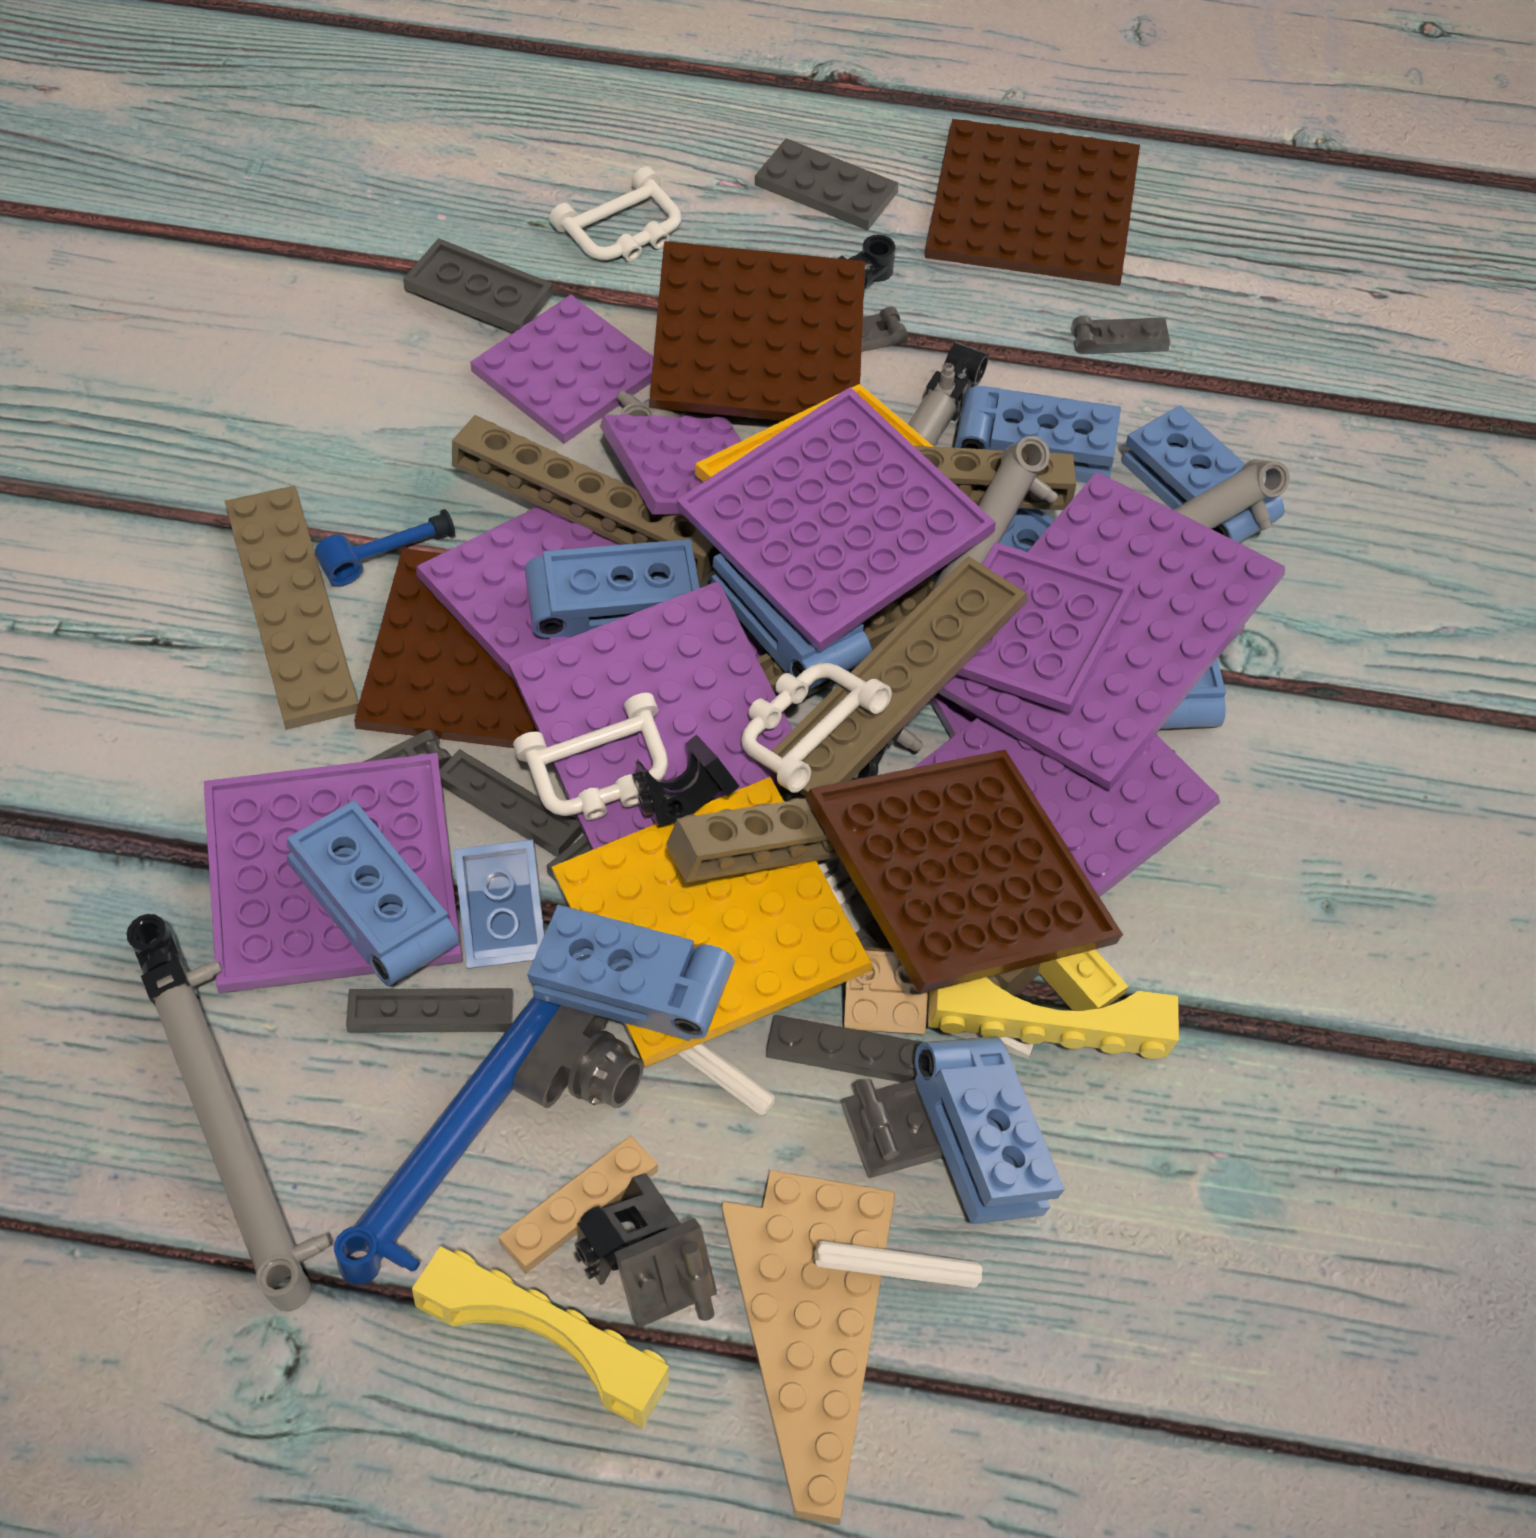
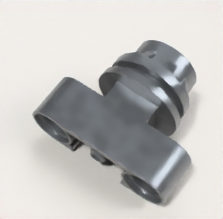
[513,1006,643,1108]

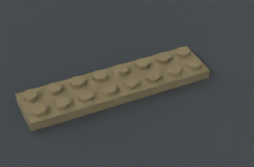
[225,485,358,730]
[764,556,1028,797]

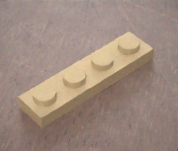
[498,1136,658,1274]

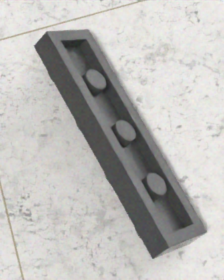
[440,749,583,856]
[346,988,513,1033]
[766,1015,922,1083]

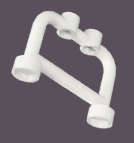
[549,166,681,262]
[741,663,892,793]
[513,693,669,820]

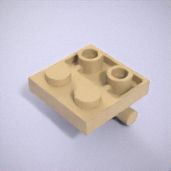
[844,947,928,1034]

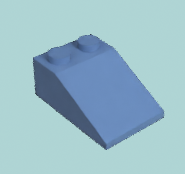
[453,839,545,969]

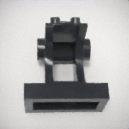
[632,735,740,826]
[573,1173,681,1285]

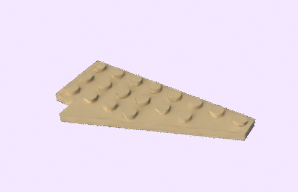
[722,1170,895,1525]

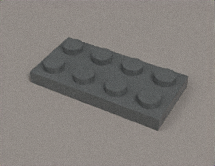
[755,138,899,231]
[403,238,554,333]

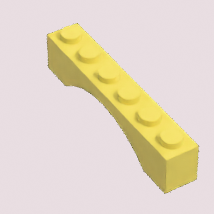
[928,977,1179,1059]
[412,1246,669,1428]

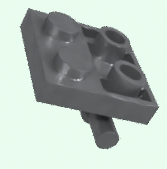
[842,1079,945,1178]
[614,1218,718,1328]

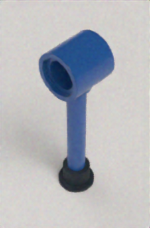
[315,509,455,586]

